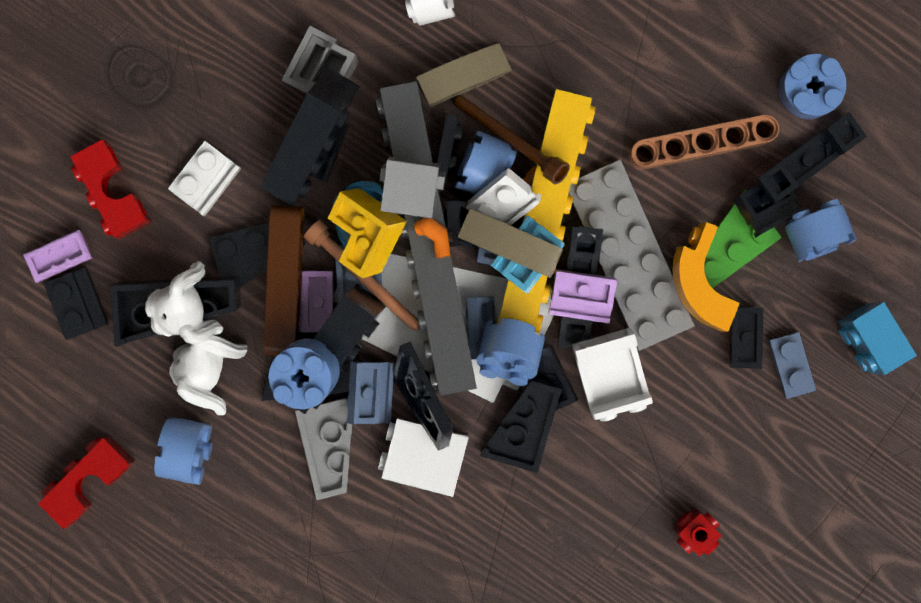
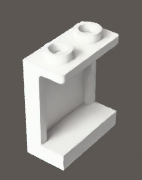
[572,328,653,421]
[378,417,469,497]

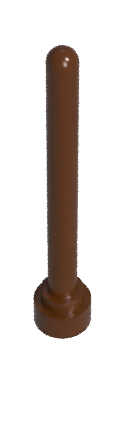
[454,95,570,185]

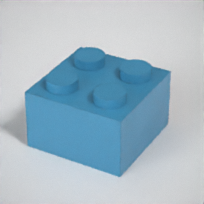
[838,302,917,375]

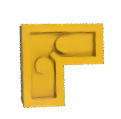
[328,188,407,278]

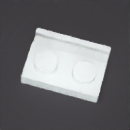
[168,141,241,216]
[466,168,542,226]

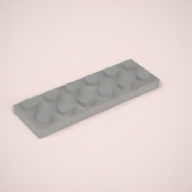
[568,160,695,351]

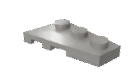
[295,398,352,500]

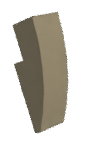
[416,43,512,108]
[458,208,563,278]

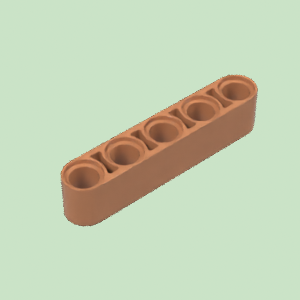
[628,115,779,170]

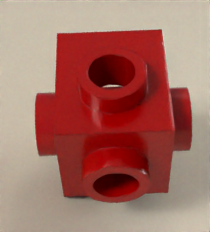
[673,509,722,557]

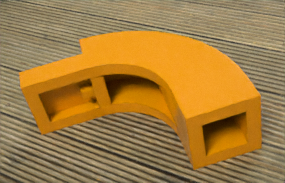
[672,222,740,332]

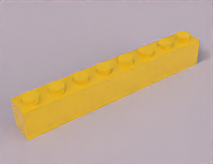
[497,89,596,333]

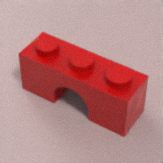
[70,139,152,239]
[38,436,135,530]

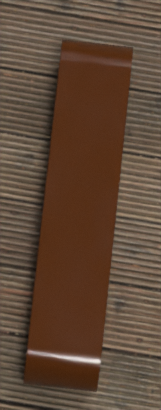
[264,205,304,356]

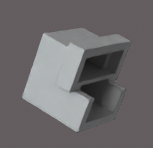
[282,26,358,94]
[380,157,446,218]

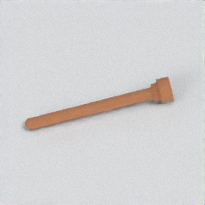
[303,219,420,331]

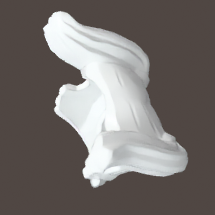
[145,261,223,344]
[169,335,247,415]

